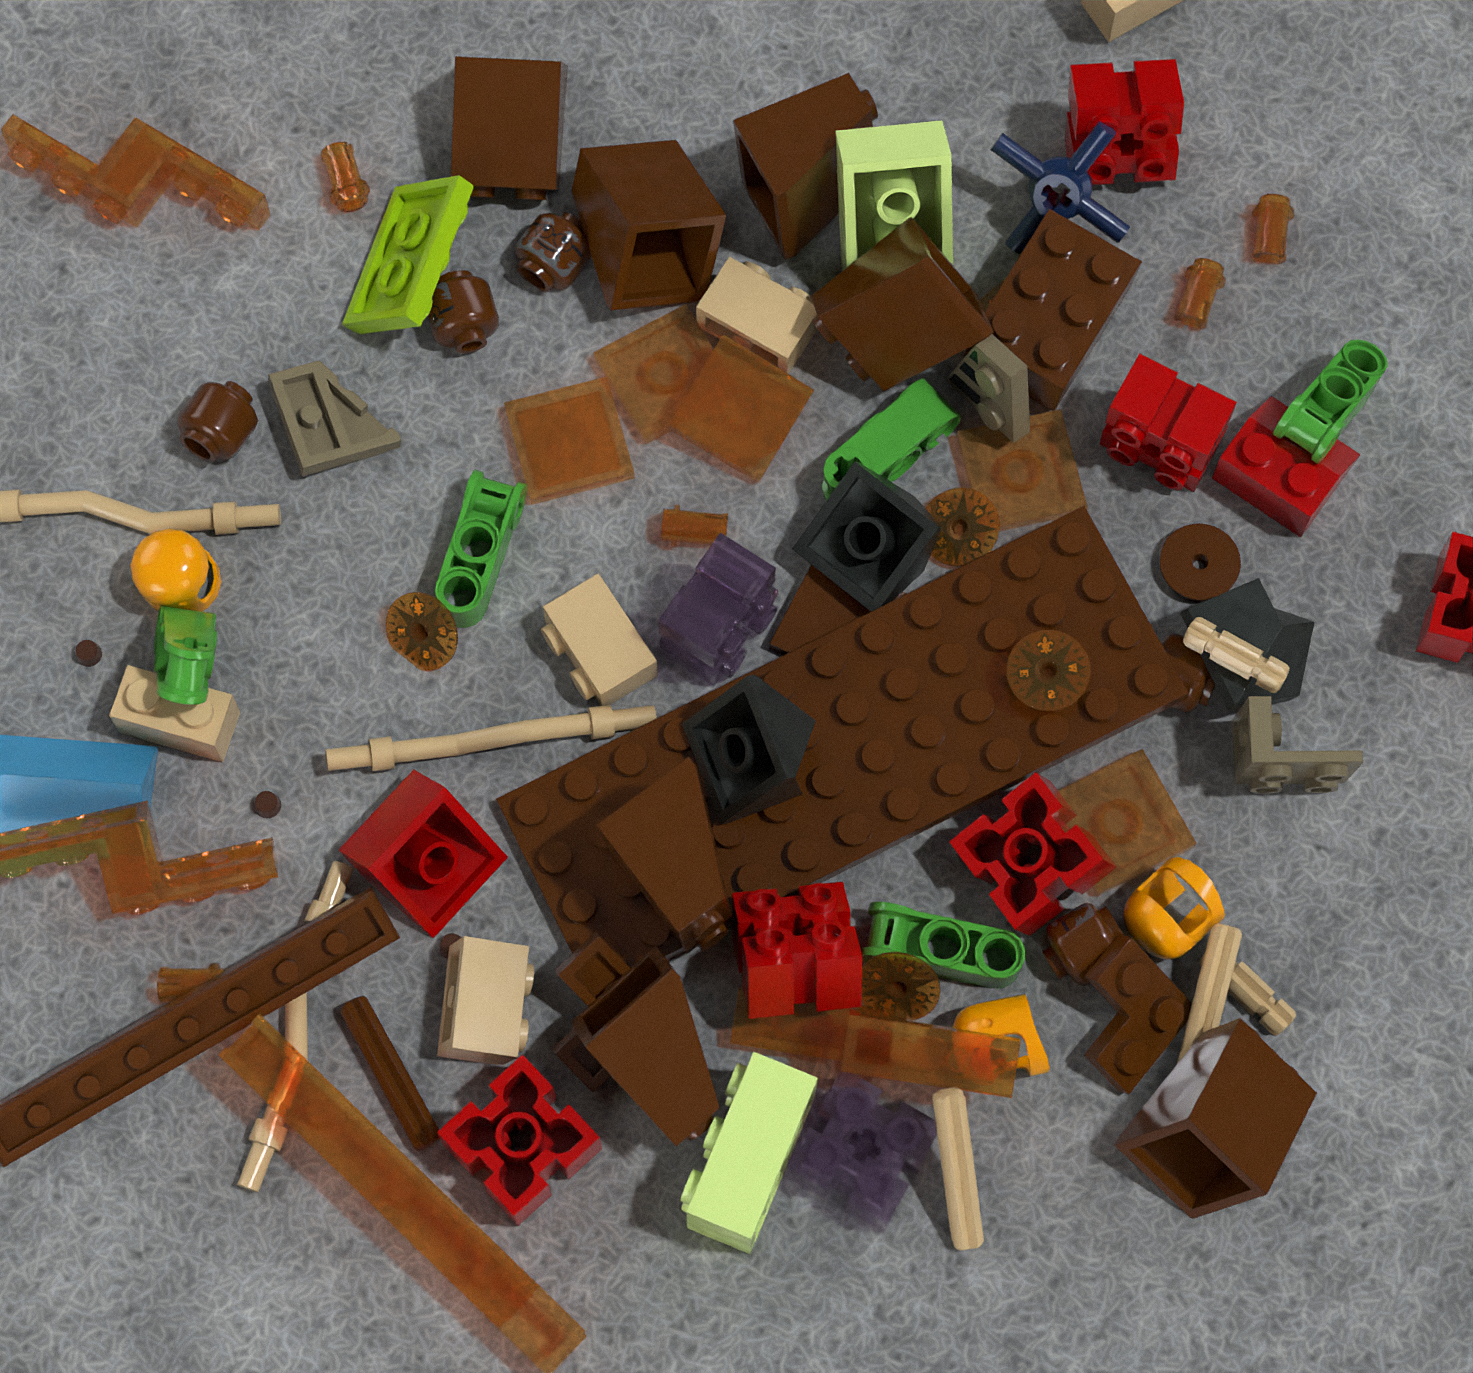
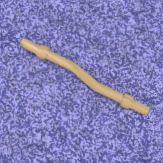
[0,489,281,535]
[325,705,657,771]
[237,861,354,1192]

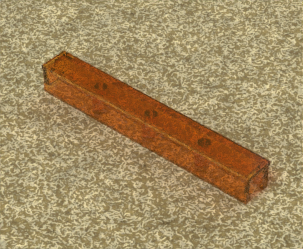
[219,1014,587,1373]

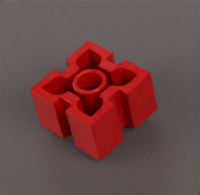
[1065,59,1184,185]
[1099,353,1237,492]
[1416,532,1473,663]
[949,772,1117,936]
[732,882,862,1019]
[437,1054,602,1226]

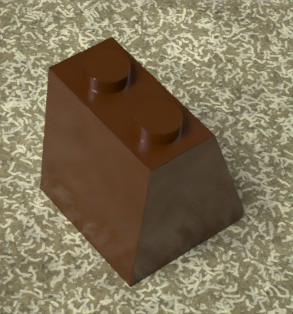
[451,56,568,200]
[733,73,878,260]
[572,140,726,311]
[811,217,994,391]
[597,757,732,954]
[571,946,720,1147]
[1115,1018,1317,1219]

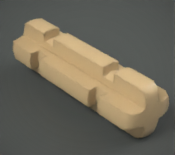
[1183,617,1290,693]
[1199,953,1296,1036]

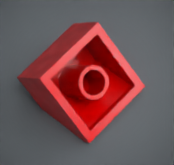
[1212,396,1361,537]
[338,770,508,938]

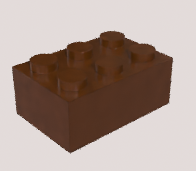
[963,209,1142,412]

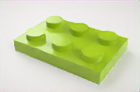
[342,175,474,334]

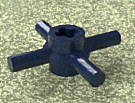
[990,121,1130,254]

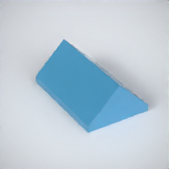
[0,735,158,854]

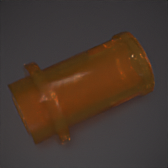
[320,141,370,212]
[1252,194,1295,264]
[1174,258,1226,330]
[661,504,728,548]
[157,963,229,1003]

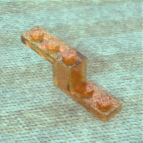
[1,114,271,231]
[0,800,278,915]
[730,985,1021,1098]

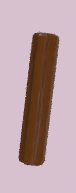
[340,996,440,1151]

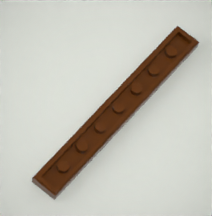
[0,887,400,1167]

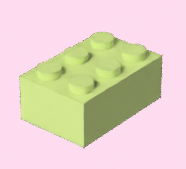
[836,120,953,271]
[680,1051,818,1254]

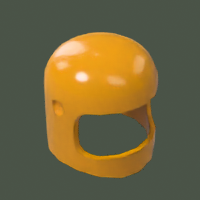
[130,528,221,612]
[1123,857,1225,960]
[952,994,1050,1084]

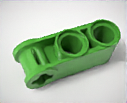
[1273,339,1388,464]
[822,379,961,501]
[435,470,528,628]
[153,606,217,705]
[861,902,1025,989]

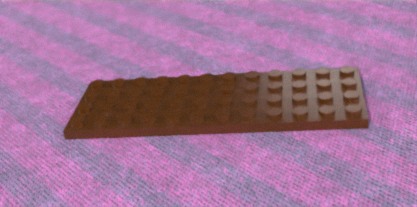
[496,506,1189,967]

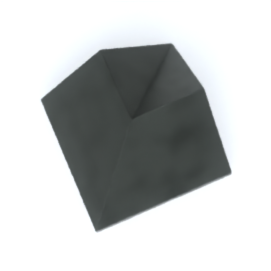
[792,462,942,612]
[1181,578,1314,711]
[682,675,816,824]

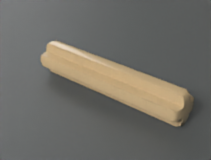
[1177,923,1242,1064]
[932,1087,984,1251]

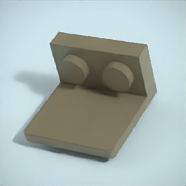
[1231,696,1363,794]

